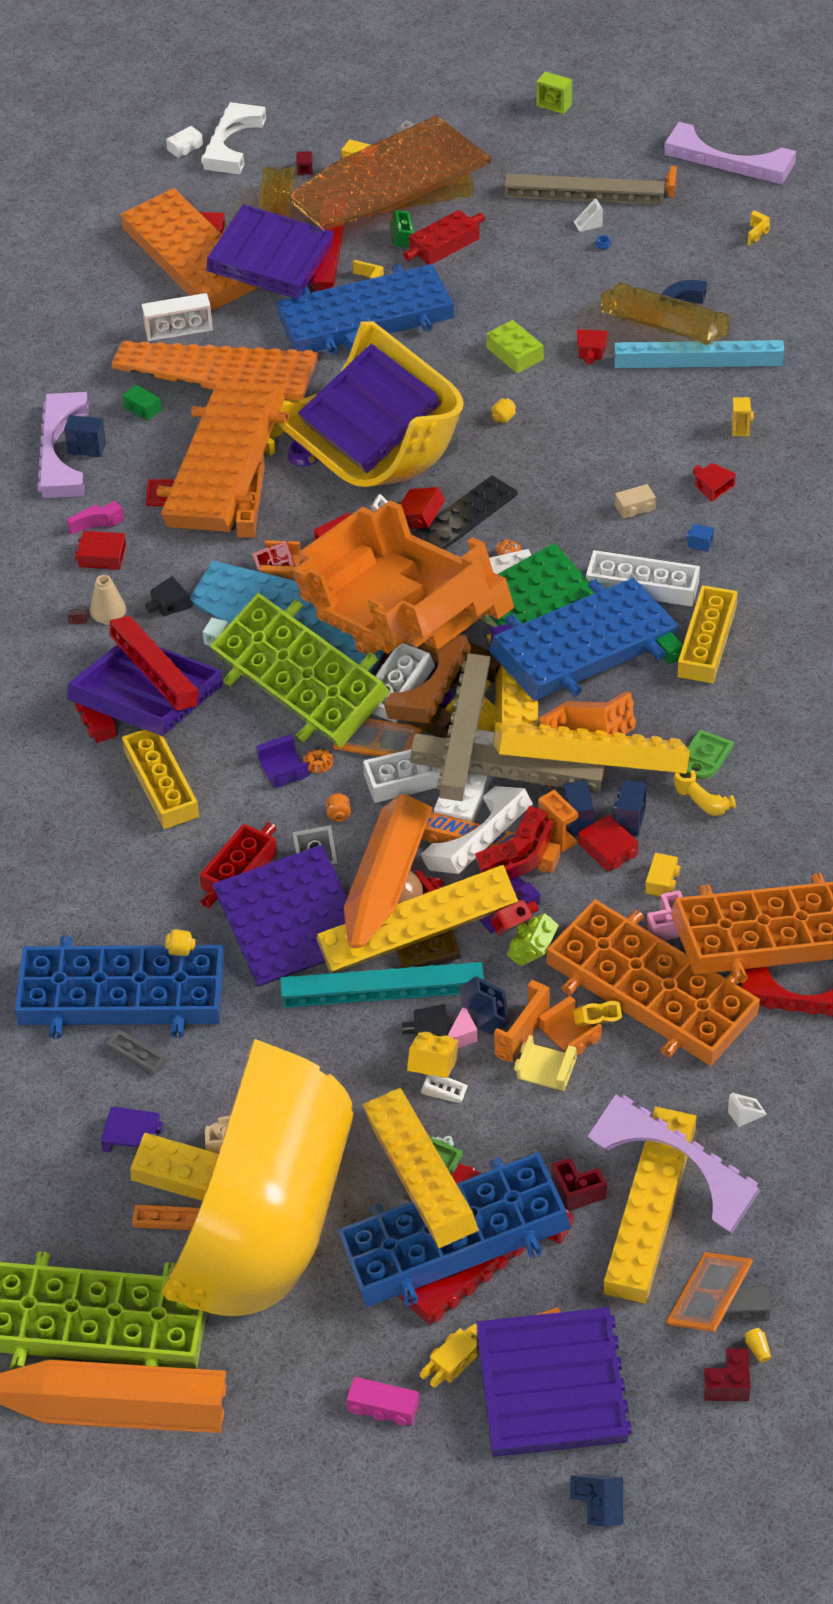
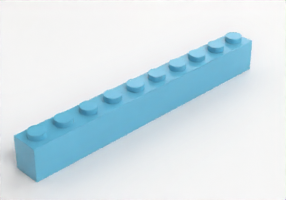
[614,340,784,368]

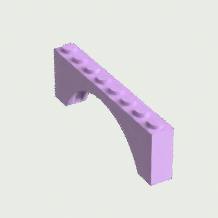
[664,122,796,184]
[38,392,89,498]
[588,1095,760,1234]

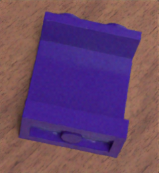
[256,734,309,788]
[101,1107,164,1152]

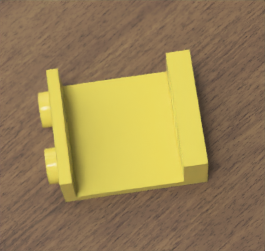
[514,1035,577,1091]

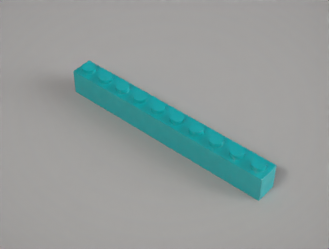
[281,962,484,1008]

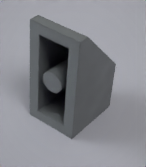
[725,1286,770,1322]

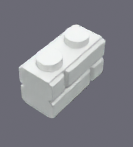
[166,126,203,158]

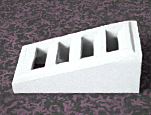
[420,1075,468,1103]

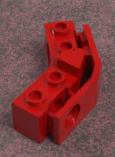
[475,806,555,880]

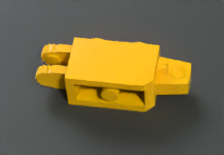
[419,1324,478,1388]

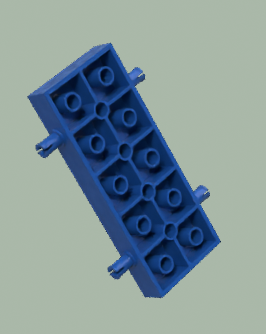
[276,264,454,355]
[489,578,679,701]
[15,935,225,1039]
[338,1152,571,1307]

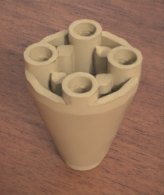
[90,575,126,625]

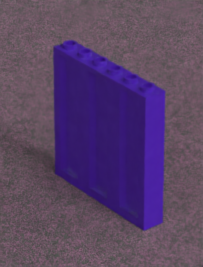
[206,204,334,299]
[298,343,441,474]
[67,645,223,737]
[476,1307,632,1457]

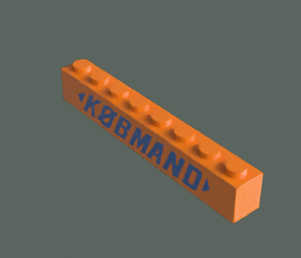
[421,812,560,873]

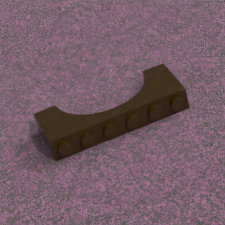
[406,641,501,738]

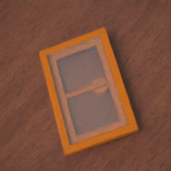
[333,718,423,757]
[666,1252,753,1333]

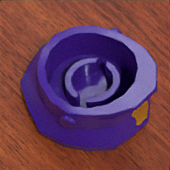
[288,441,318,467]

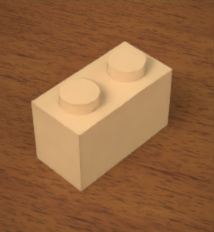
[615,484,656,519]

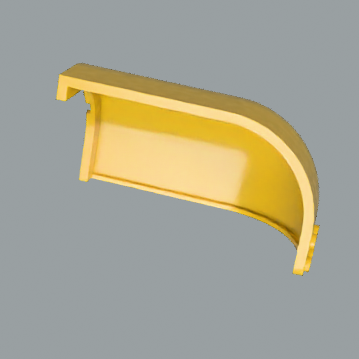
[275,321,463,487]
[162,1039,353,1316]

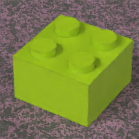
[536,72,572,114]

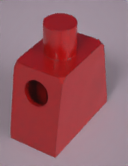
[576,329,608,364]
[692,463,736,502]
[489,900,539,937]

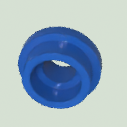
[595,235,611,249]

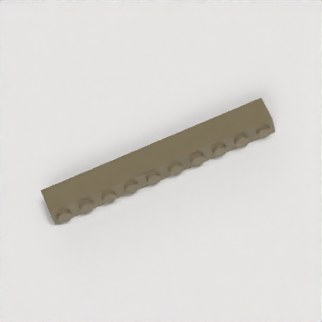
[505,174,665,205]
[437,653,490,802]
[410,733,604,793]

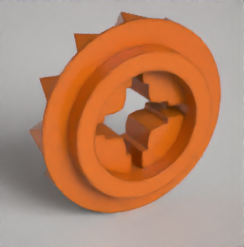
[303,748,333,773]

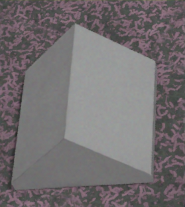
[292,825,337,865]

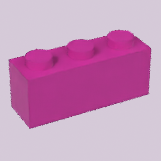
[347,1377,420,1426]

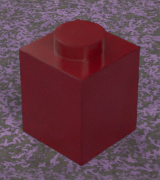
[296,151,313,175]

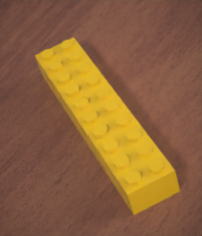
[493,720,690,773]
[316,865,518,973]
[362,1088,479,1248]
[604,1106,697,1304]

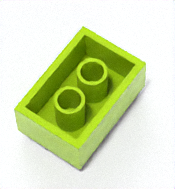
[486,320,544,373]

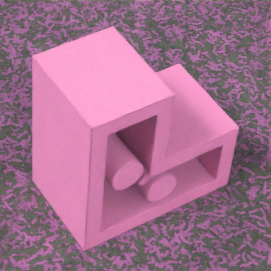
[647,890,683,941]

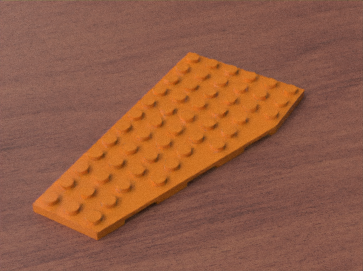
[111,341,318,400]

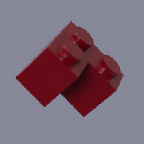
[551,1158,607,1211]
[703,1349,750,1401]

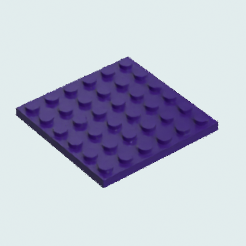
[213,845,347,987]

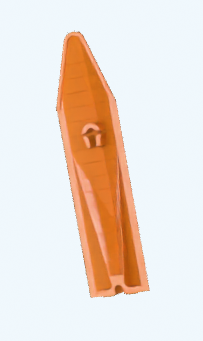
[344,794,433,949]
[0,1360,226,1433]

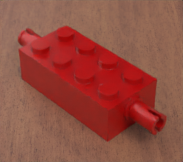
[403,210,485,265]
[199,822,277,909]

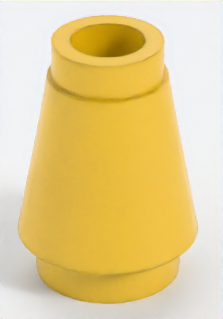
[744,1328,772,1363]

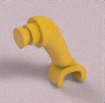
[673,770,736,816]

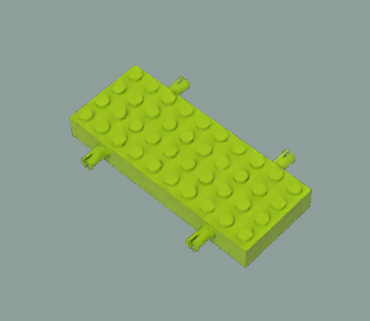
[210,593,390,748]
[0,1251,208,1370]

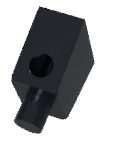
[145,576,191,617]
[402,1004,448,1038]

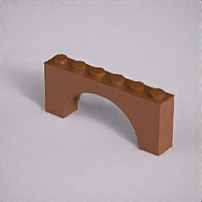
[384,635,471,723]

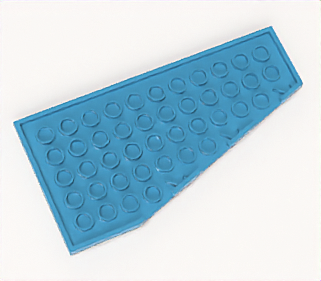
[190,560,385,674]

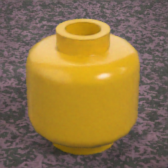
[491,398,516,423]
[165,929,195,957]

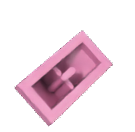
[448,1007,478,1048]

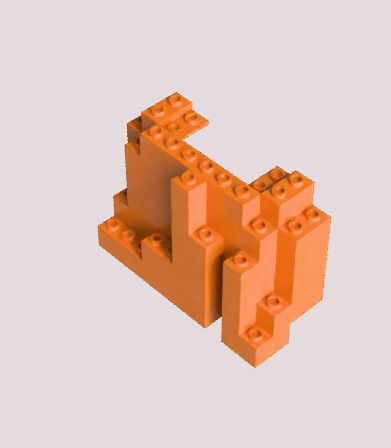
[293,500,514,655]

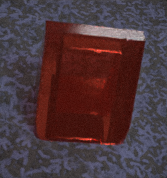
[68,609,88,624]

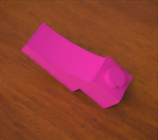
[66,501,124,535]

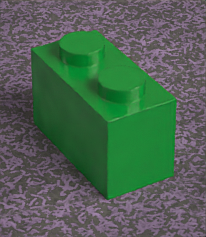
[389,210,414,248]
[122,385,162,421]

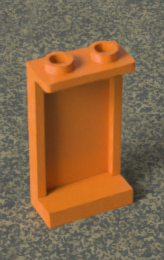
[494,980,550,1063]

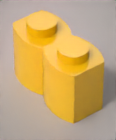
[573,1001,622,1026]

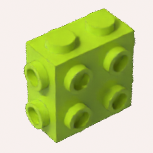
[506,913,559,966]

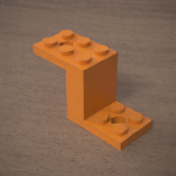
[539,692,636,735]

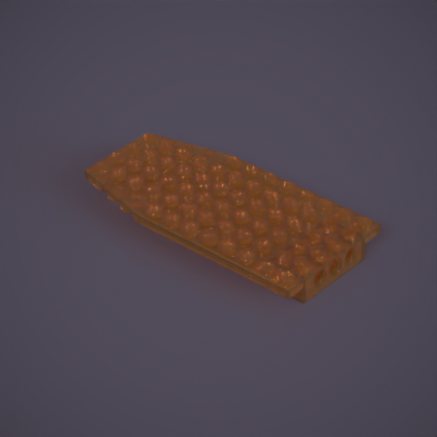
[288,115,492,230]

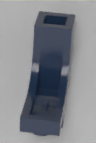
[660,280,707,320]

